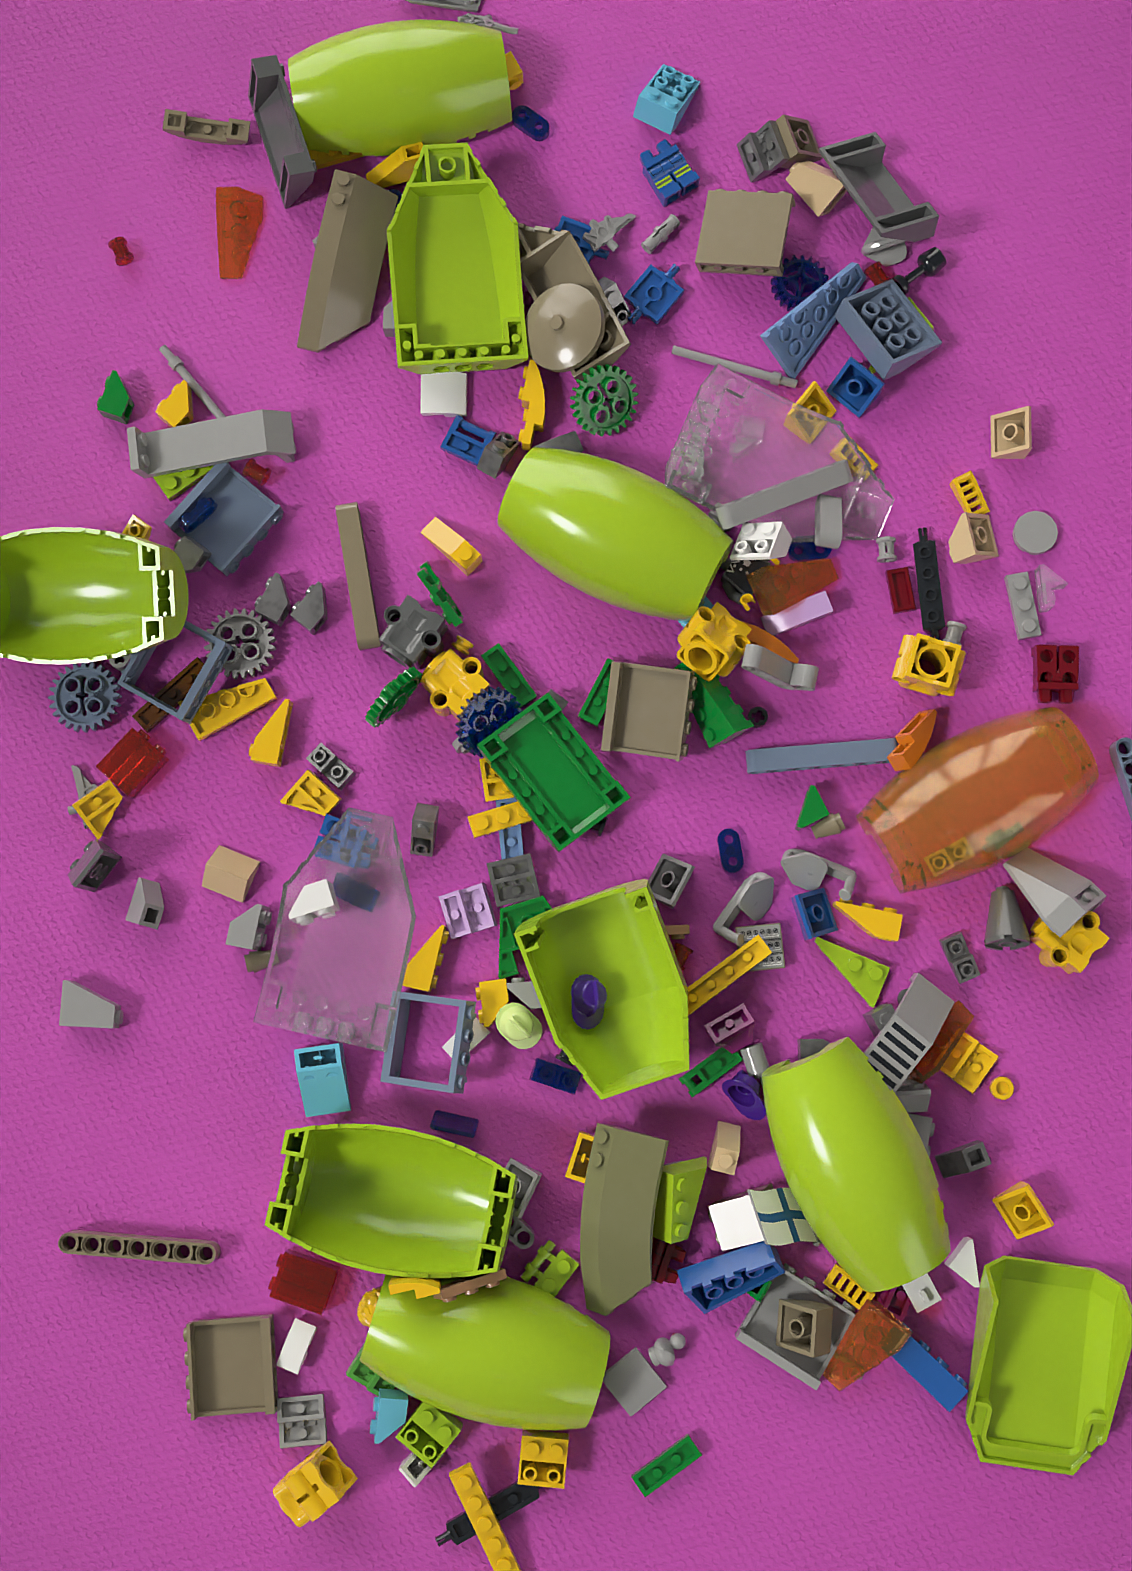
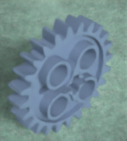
[48,662,122,733]

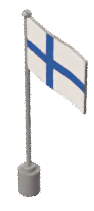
[740,1043,821,1246]

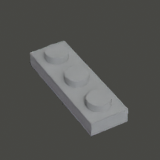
[1004,571,1042,640]

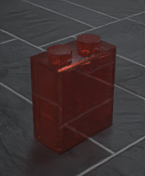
[96,727,170,798]
[268,1249,340,1315]

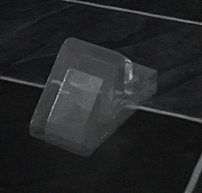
[1034,564,1068,612]

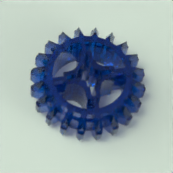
[770,254,828,311]

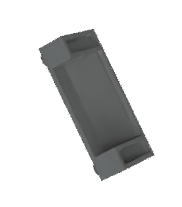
[248,55,317,209]
[819,132,939,242]

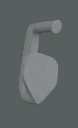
[861,227,907,267]
[781,849,857,901]
[713,872,774,946]

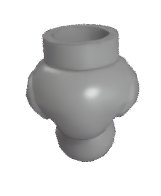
[648,1333,686,1367]

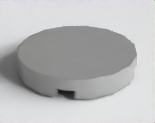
[1012,511,1058,555]

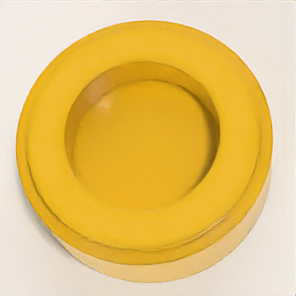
[989,1077,1014,1100]

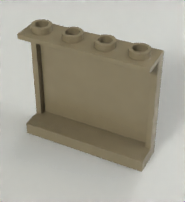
[695,189,796,277]
[601,661,697,762]
[183,1314,278,1421]

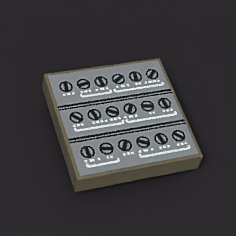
[735,923,785,972]

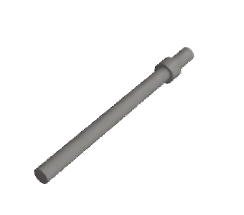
[159,345,226,419]
[671,345,798,388]

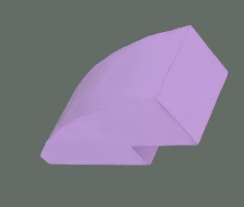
[761,591,833,636]

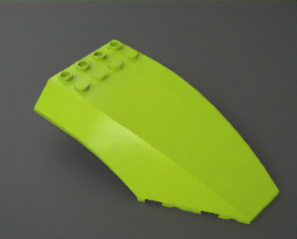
[387,143,528,375]

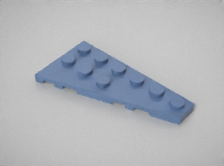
[760,262,867,379]

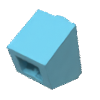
[370,1388,408,1444]

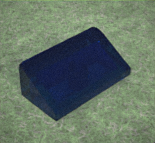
[430,1110,479,1138]

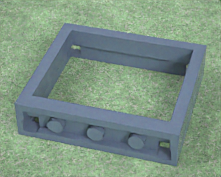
[117,621,234,724]
[380,991,476,1094]

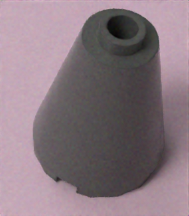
[984,886,1030,950]

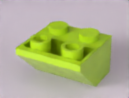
[395,1402,463,1468]

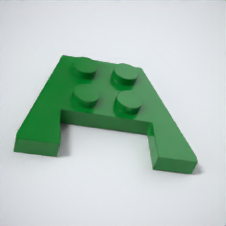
[416,560,464,627]
[498,895,553,979]

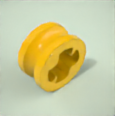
[451,635,474,655]

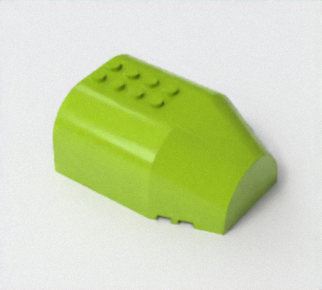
[514,879,690,1100]

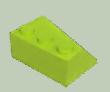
[653,1156,707,1244]

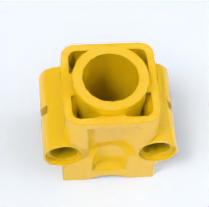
[677,602,752,681]
[891,633,966,696]
[420,649,492,723]
[1029,911,1110,974]
[273,1440,358,1527]

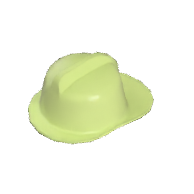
[495,1003,542,1049]

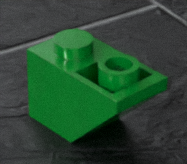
[97,370,134,424]

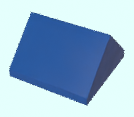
[826,357,885,418]
[791,888,838,940]

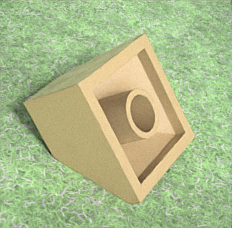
[948,512,999,564]

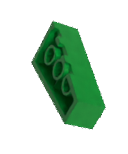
[673,662,754,748]

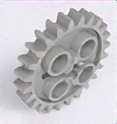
[204,608,276,680]

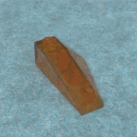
[216,187,263,279]
[746,559,839,616]
[907,1000,974,1083]
[823,1299,912,1391]

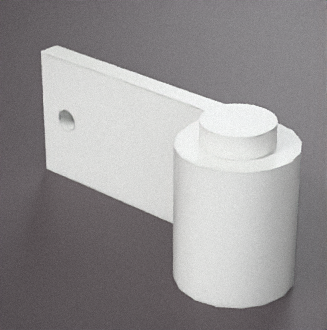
[902,1273,942,1313]

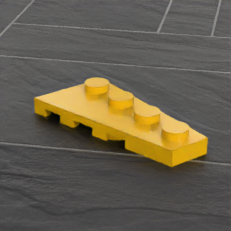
[178,678,277,741]

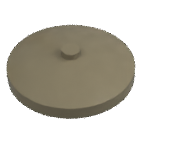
[525,283,605,372]

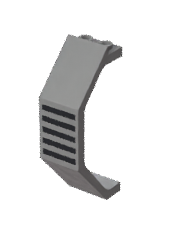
[864,973,954,1092]

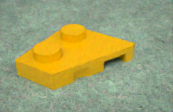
[280,770,342,816]
[72,779,123,840]

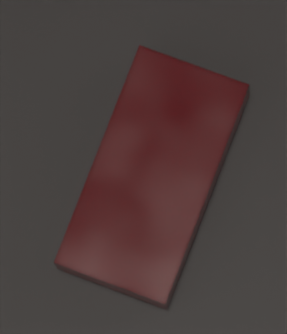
[885,567,916,614]

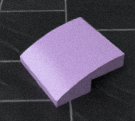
[439,883,497,939]

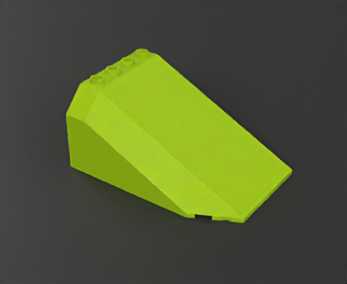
[965,1255,1132,1475]

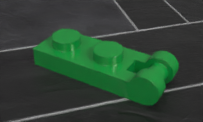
[678,1047,743,1097]

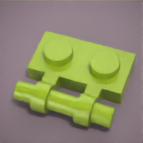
[521,1240,580,1297]

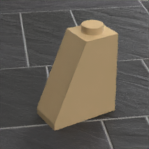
[785,161,847,217]
[708,1120,741,1175]

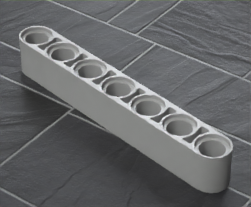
[715,459,853,530]

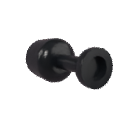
[892,247,947,295]

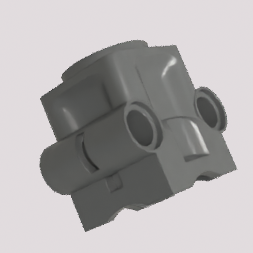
[379,595,448,670]

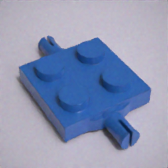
[541,215,610,264]
[624,264,684,325]

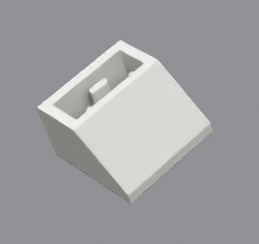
[730,522,792,561]
[288,879,340,926]

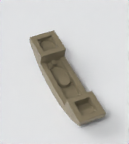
[162,109,251,145]

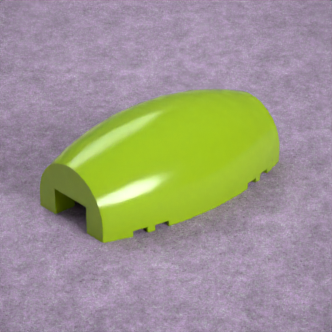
[288,19,512,156]
[498,447,734,622]
[0,527,189,665]
[762,1037,951,1292]
[264,1124,517,1278]
[359,1274,610,1430]

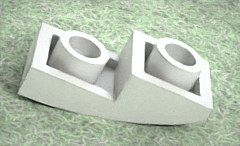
[277,1318,317,1375]

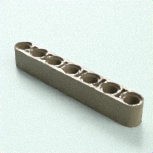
[335,502,381,651]
[58,1230,221,1265]

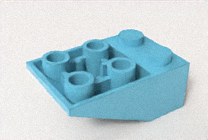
[633,64,701,135]
[294,1043,351,1117]

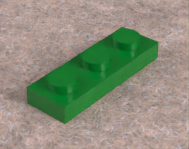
[481,643,537,710]
[578,658,613,727]
[631,1434,702,1497]

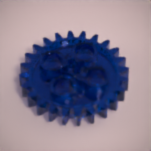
[455,687,522,758]

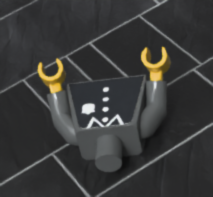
[719,557,780,611]

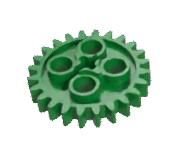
[570,364,638,437]
[365,666,423,728]

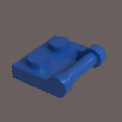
[440,415,497,466]

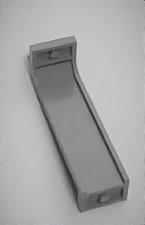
[127,409,296,478]

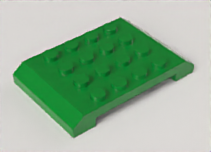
[477,692,631,852]

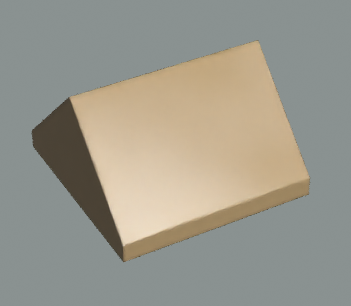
[991,406,1032,459]
[202,845,261,903]

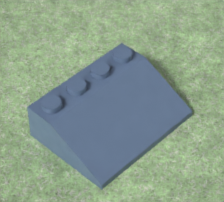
[834,279,942,380]

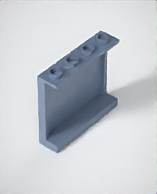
[164,462,284,576]

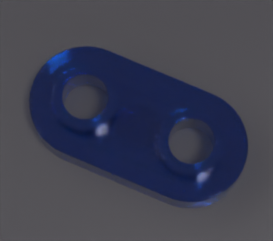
[512,105,550,141]
[179,497,218,534]
[787,537,832,562]
[717,829,744,873]

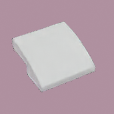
[420,372,467,417]

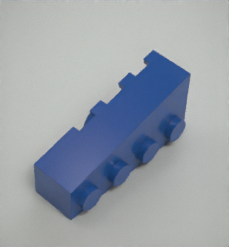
[677,1241,785,1314]
[878,1322,968,1412]

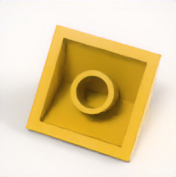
[784,381,837,443]
[992,1181,1054,1240]

